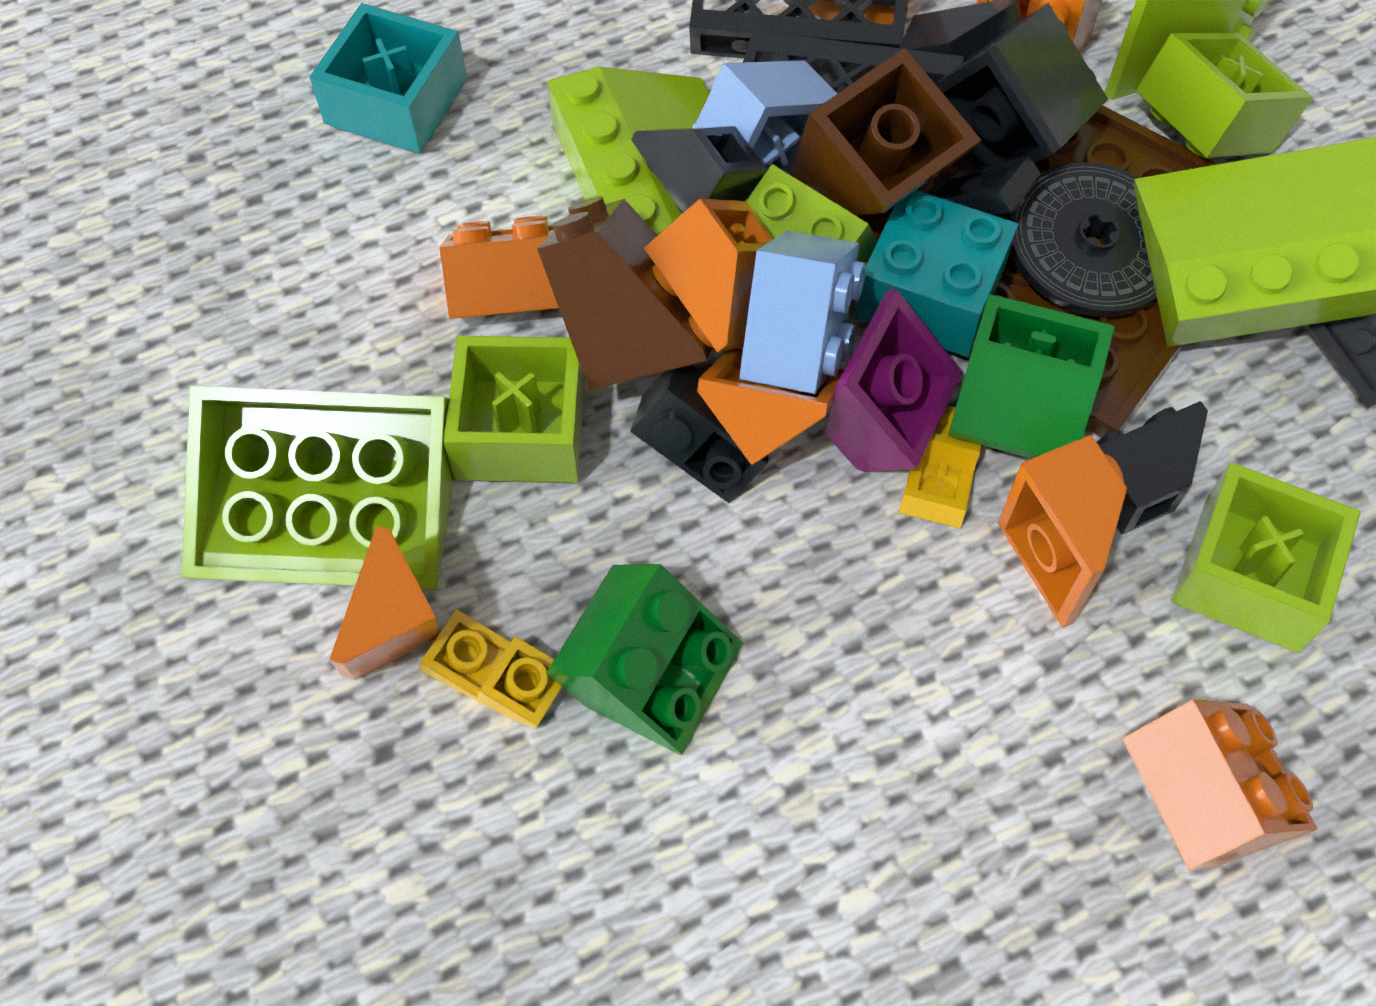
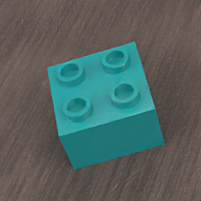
[309,3,467,154]
[855,190,1018,357]

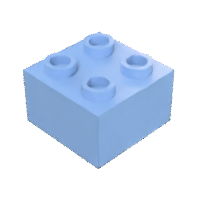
[692,60,837,199]
[739,231,866,394]

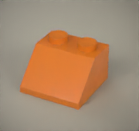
[997,435,1127,628]

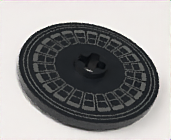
[1008,162,1157,317]

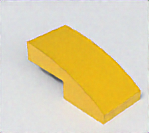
[899,405,981,529]

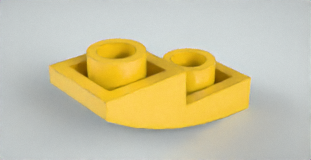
[419,609,562,729]

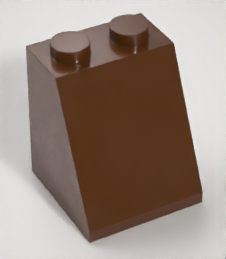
[789,48,981,215]
[537,196,713,390]

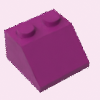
[825,289,962,472]

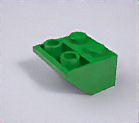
[948,294,1115,459]
[546,564,743,755]

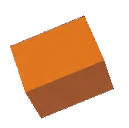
[697,349,844,465]
[329,525,439,680]

